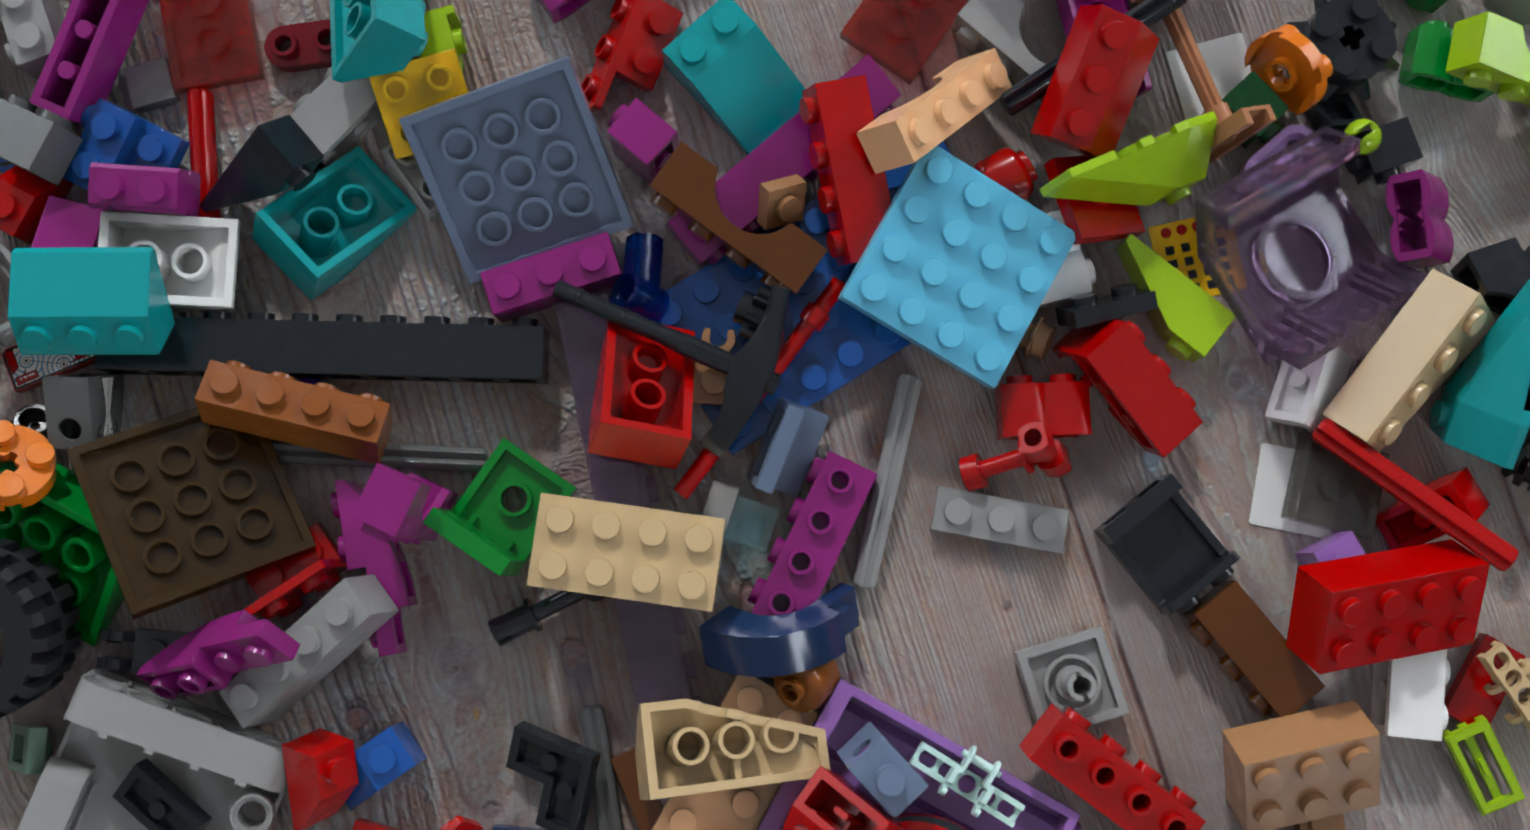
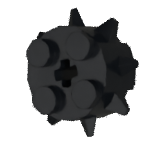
[1287,0,1400,102]

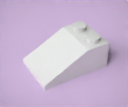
[98,211,241,310]

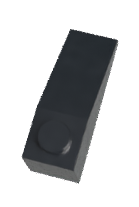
[199,114,324,213]

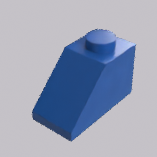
[345,721,427,811]

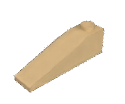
[635,698,831,800]

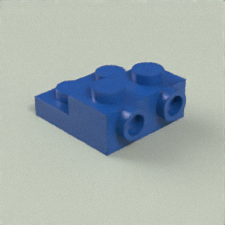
[63,98,190,214]

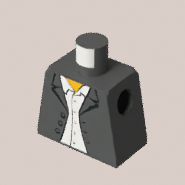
[42,373,124,474]

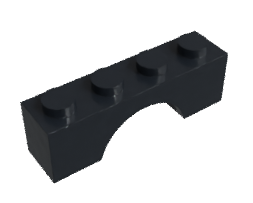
[1450,237,1530,411]

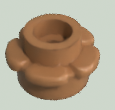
[1019,318,1056,360]

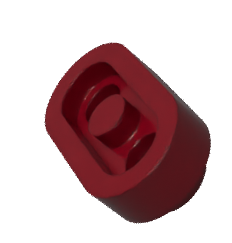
[264,19,332,72]

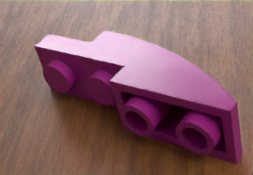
[331,479,418,657]
[136,610,301,700]

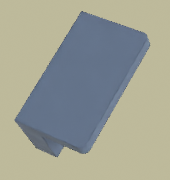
[748,397,829,496]

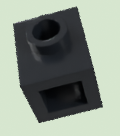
[1342,117,1423,186]

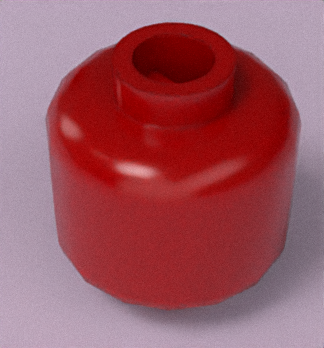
[973,147,1038,200]

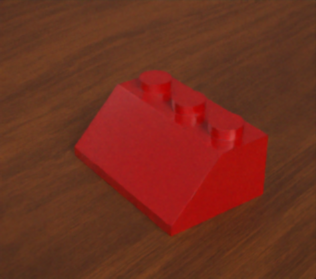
[1030,4,1160,159]

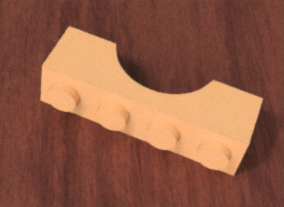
[856,48,1012,174]

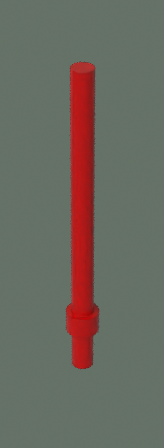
[674,277,845,500]

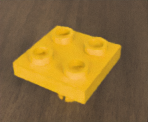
[369,48,469,159]

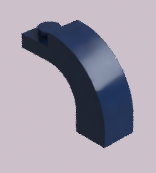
[699,583,859,677]

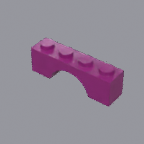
[351,463,458,545]

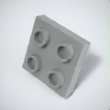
[1013,626,1130,726]

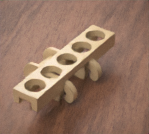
[1477,641,1530,732]

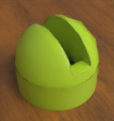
[1343,118,1382,155]

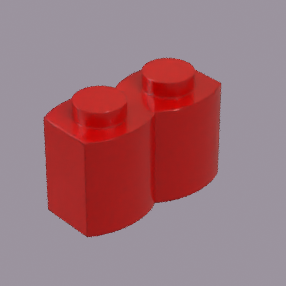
[995,373,1092,440]

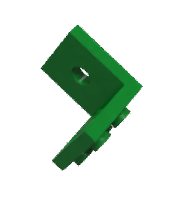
[422,437,578,576]

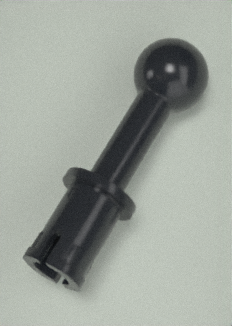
[488,590,606,646]

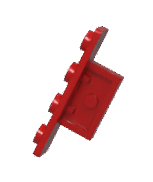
[581,0,683,112]

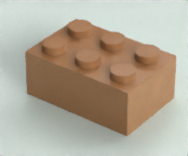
[1222,700,1381,830]

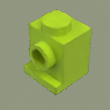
[421,4,468,72]

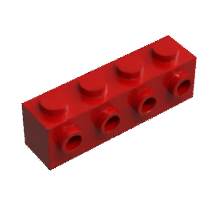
[799,75,891,267]
[1019,703,1206,830]

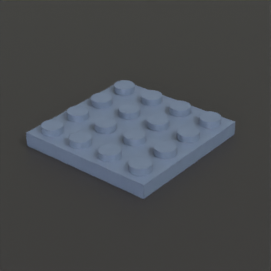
[399,55,634,284]

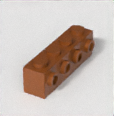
[194,360,393,464]

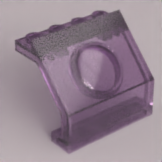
[1194,126,1428,370]

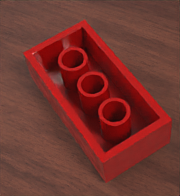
[1286,539,1490,674]

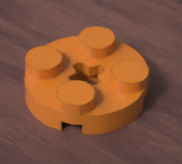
[1244,24,1333,115]
[0,420,57,511]

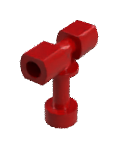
[959,422,1072,492]

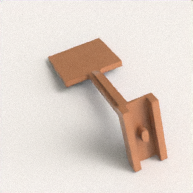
[1131,0,1277,163]

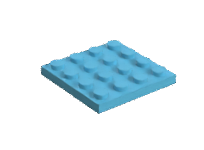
[838,146,1076,389]

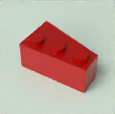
[1051,319,1203,457]

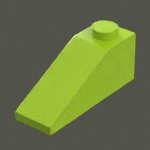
[1116,234,1237,363]

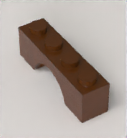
[647,141,828,295]

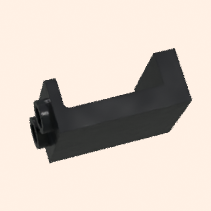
[1094,473,1240,615]

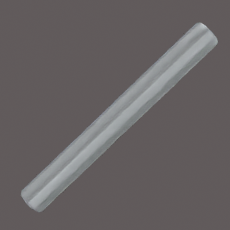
[852,374,922,589]

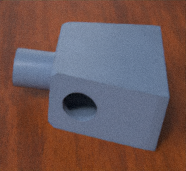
[837,721,930,819]

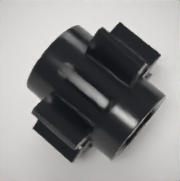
[732,286,771,340]

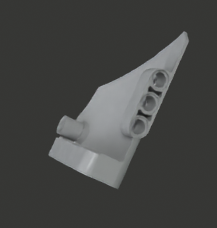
[17,669,287,830]

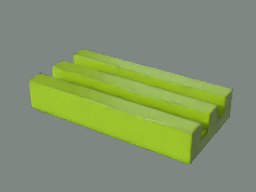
[1442,714,1526,816]

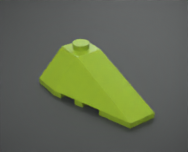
[1039,111,1218,206]

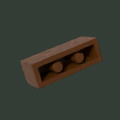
[1183,580,1325,718]

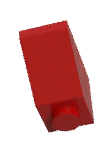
[0,166,74,245]
[1372,466,1490,550]
[281,728,359,830]

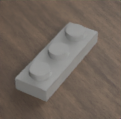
[930,486,1070,554]

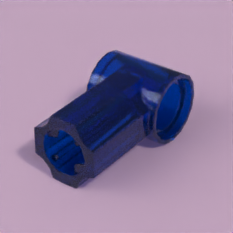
[610,232,669,322]

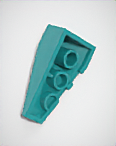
[1429,279,1530,470]

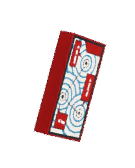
[1,345,95,393]

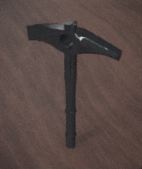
[552,280,790,457]

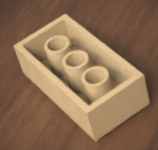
[526,493,726,612]

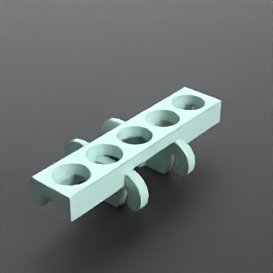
[909,741,1026,828]

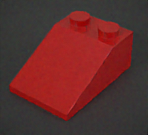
[587,320,695,469]

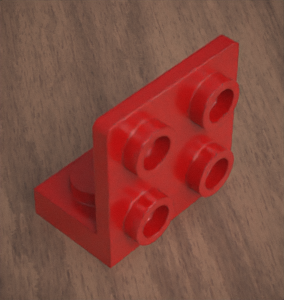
[243,522,347,620]

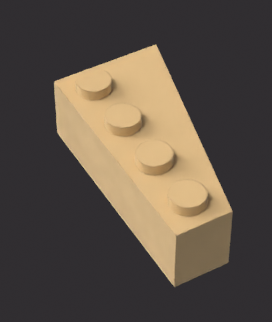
[1322,268,1496,453]

